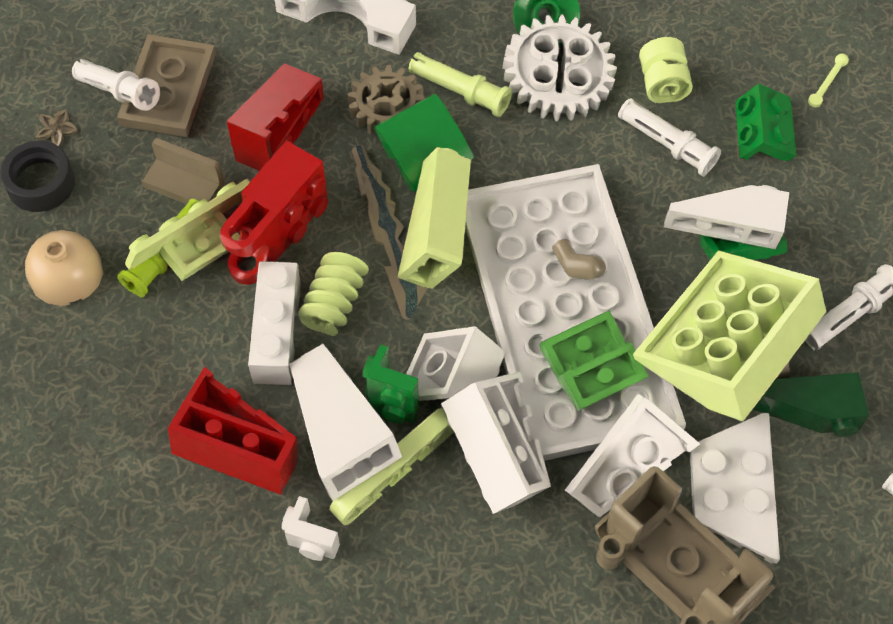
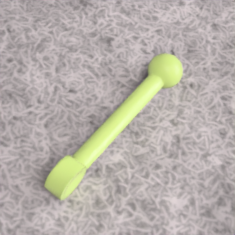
[808,53,849,107]

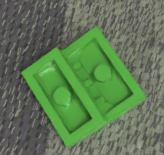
[539,310,649,411]

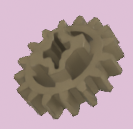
[348,65,425,135]

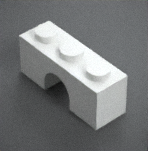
[248,262,301,385]

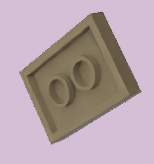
[117,34,216,138]

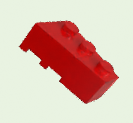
[227,63,324,171]
[167,367,298,495]

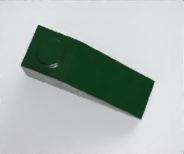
[752,372,869,437]

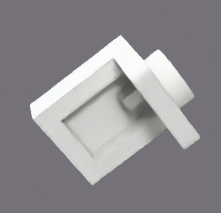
[282,496,340,561]

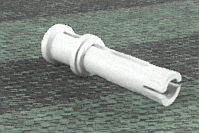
[72,59,160,111]
[618,98,721,177]
[805,264,893,351]

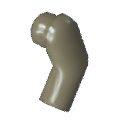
[552,239,606,280]

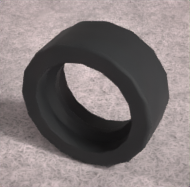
[0,140,75,212]

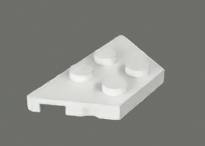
[690,413,780,563]

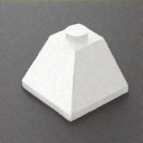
[406,326,506,401]

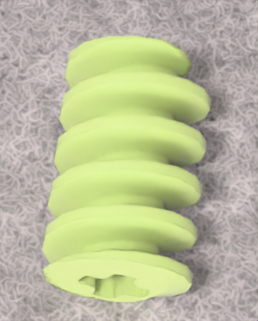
[298,252,369,336]

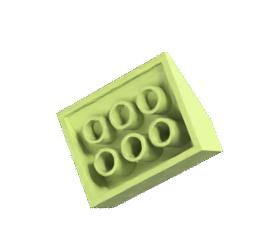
[633,251,826,421]

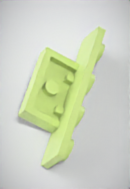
[125,179,250,281]

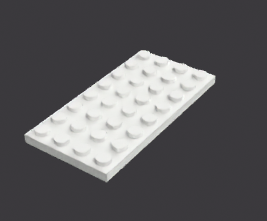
[465,164,686,461]

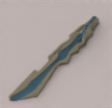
[351,145,428,320]

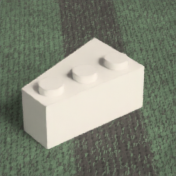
[441,372,551,514]

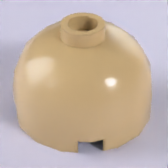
[25,230,103,306]

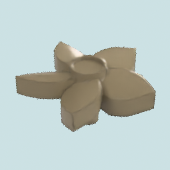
[35,109,79,147]

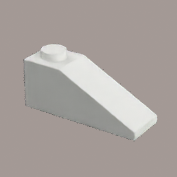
[664,185,789,249]

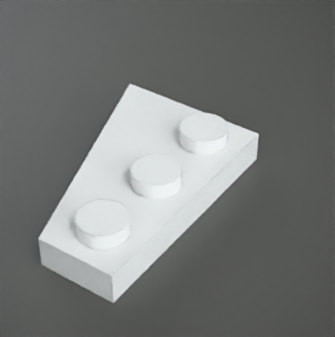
[565,394,700,517]

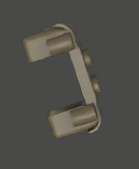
[595,466,775,624]

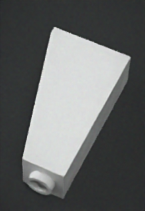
[290,344,402,501]

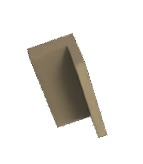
[142,138,225,204]

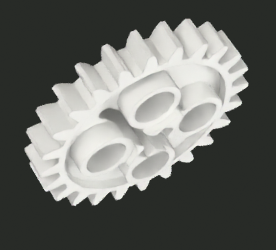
[502,15,617,121]

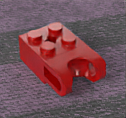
[220,140,328,285]

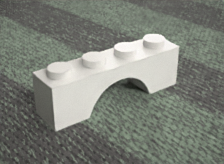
[275,0,416,55]

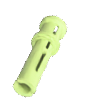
[409,52,512,117]

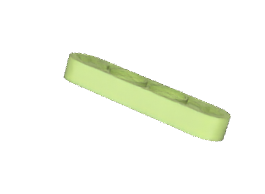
[329,408,454,525]

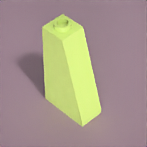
[397,147,471,289]

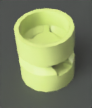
[639,37,693,103]

